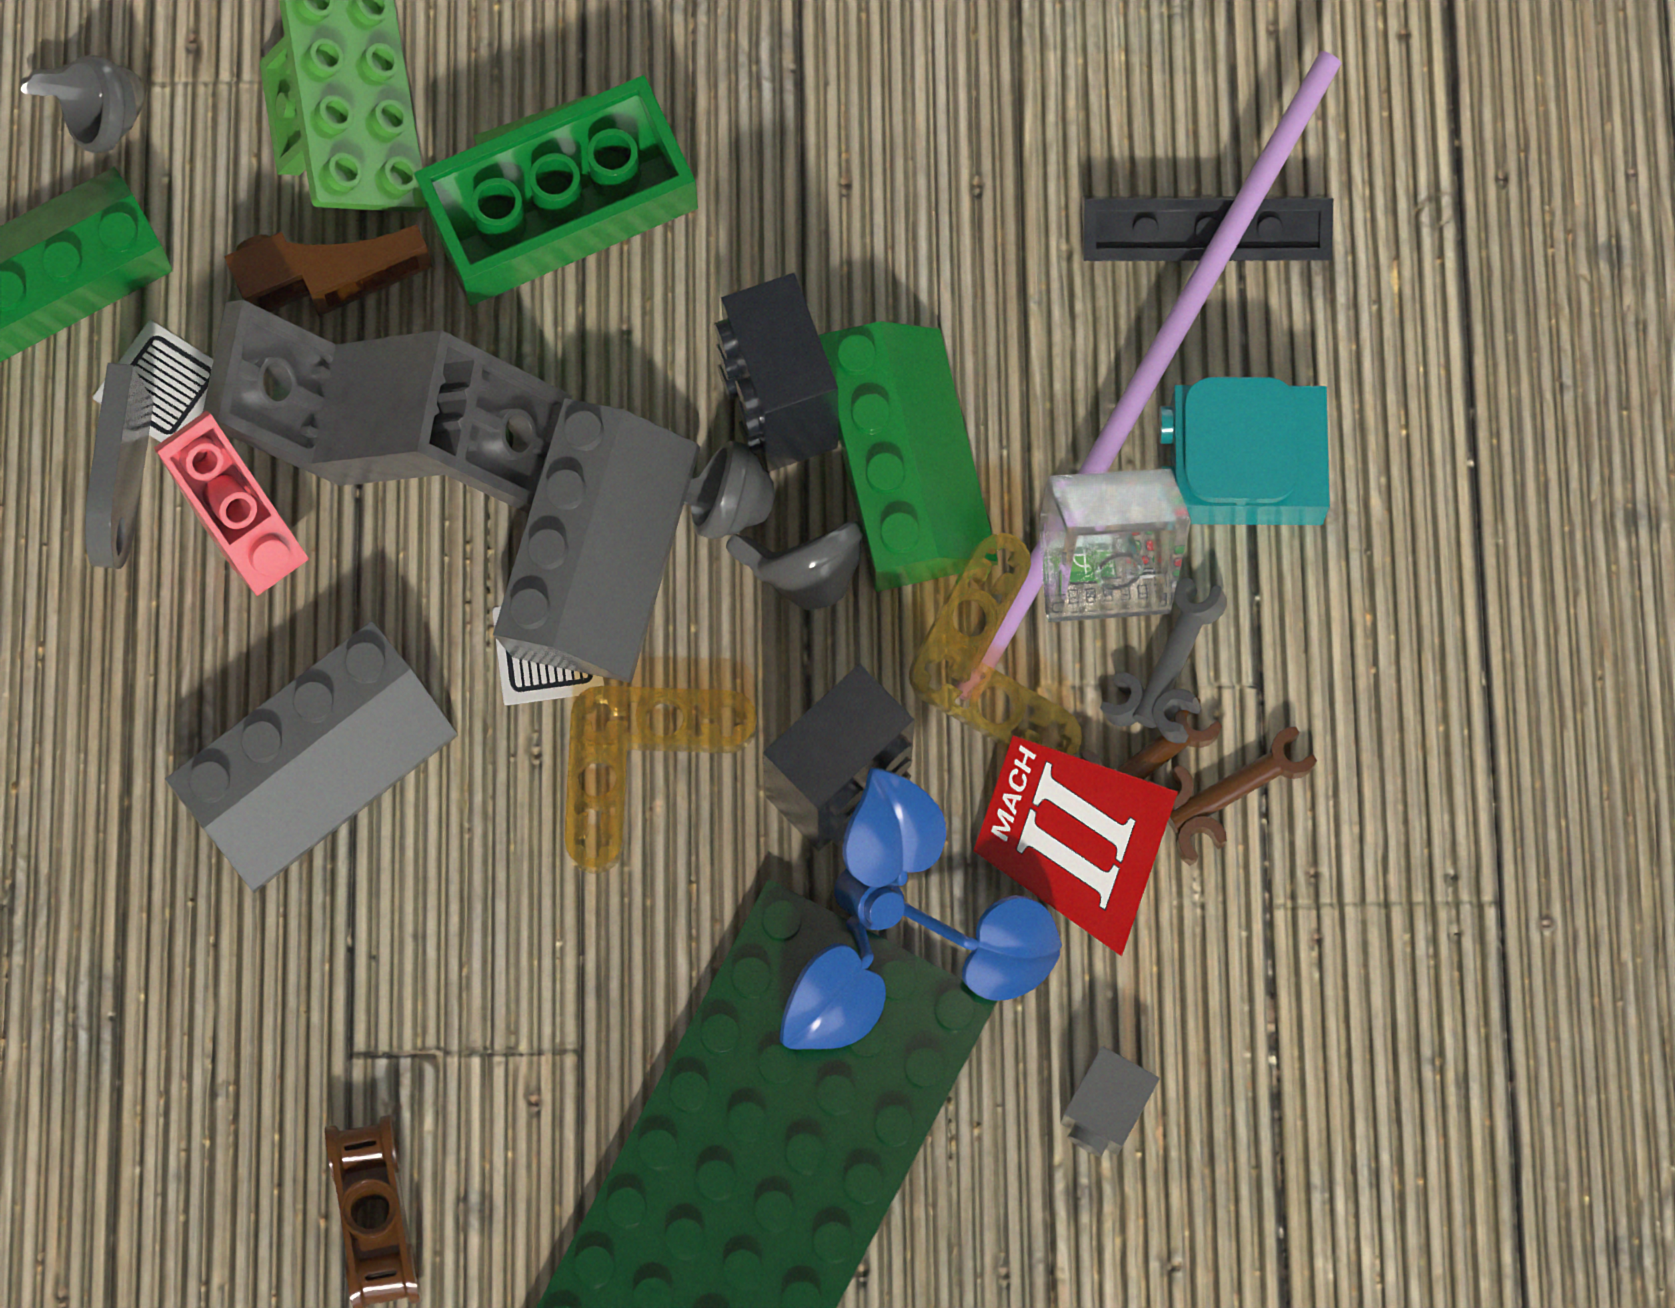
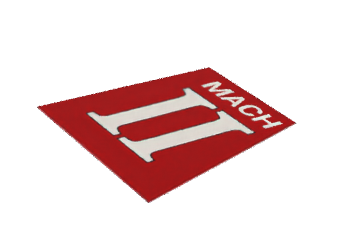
[974,735,1178,957]

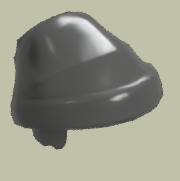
[20,55,145,154]
[684,440,775,540]
[726,521,864,610]

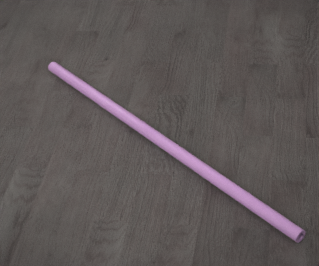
[952,51,1341,704]

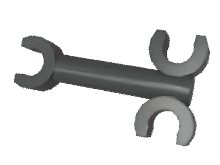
[1100,577,1227,743]

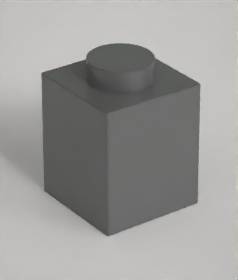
[1060,1046,1160,1157]

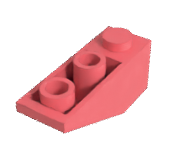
[154,410,309,596]

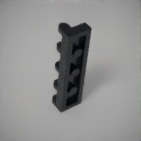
[1081,195,1334,261]

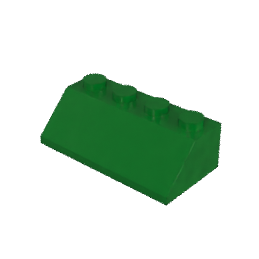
[413,75,698,306]
[0,166,173,362]
[819,321,999,592]

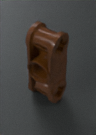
[325,1115,422,1308]

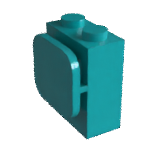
[1159,377,1330,525]

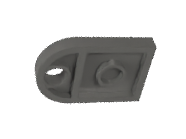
[85,363,154,569]

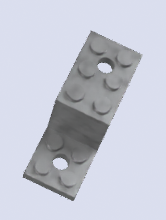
[202,300,573,514]

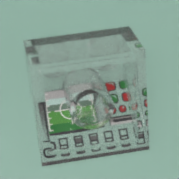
[1039,469,1191,622]

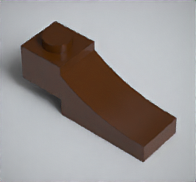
[224,224,432,316]

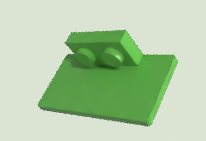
[259,0,426,212]

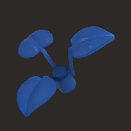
[780,768,1062,1049]

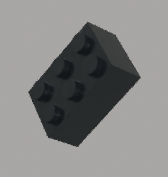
[714,273,838,472]
[762,663,915,852]

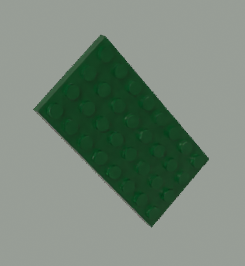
[536,879,998,1308]

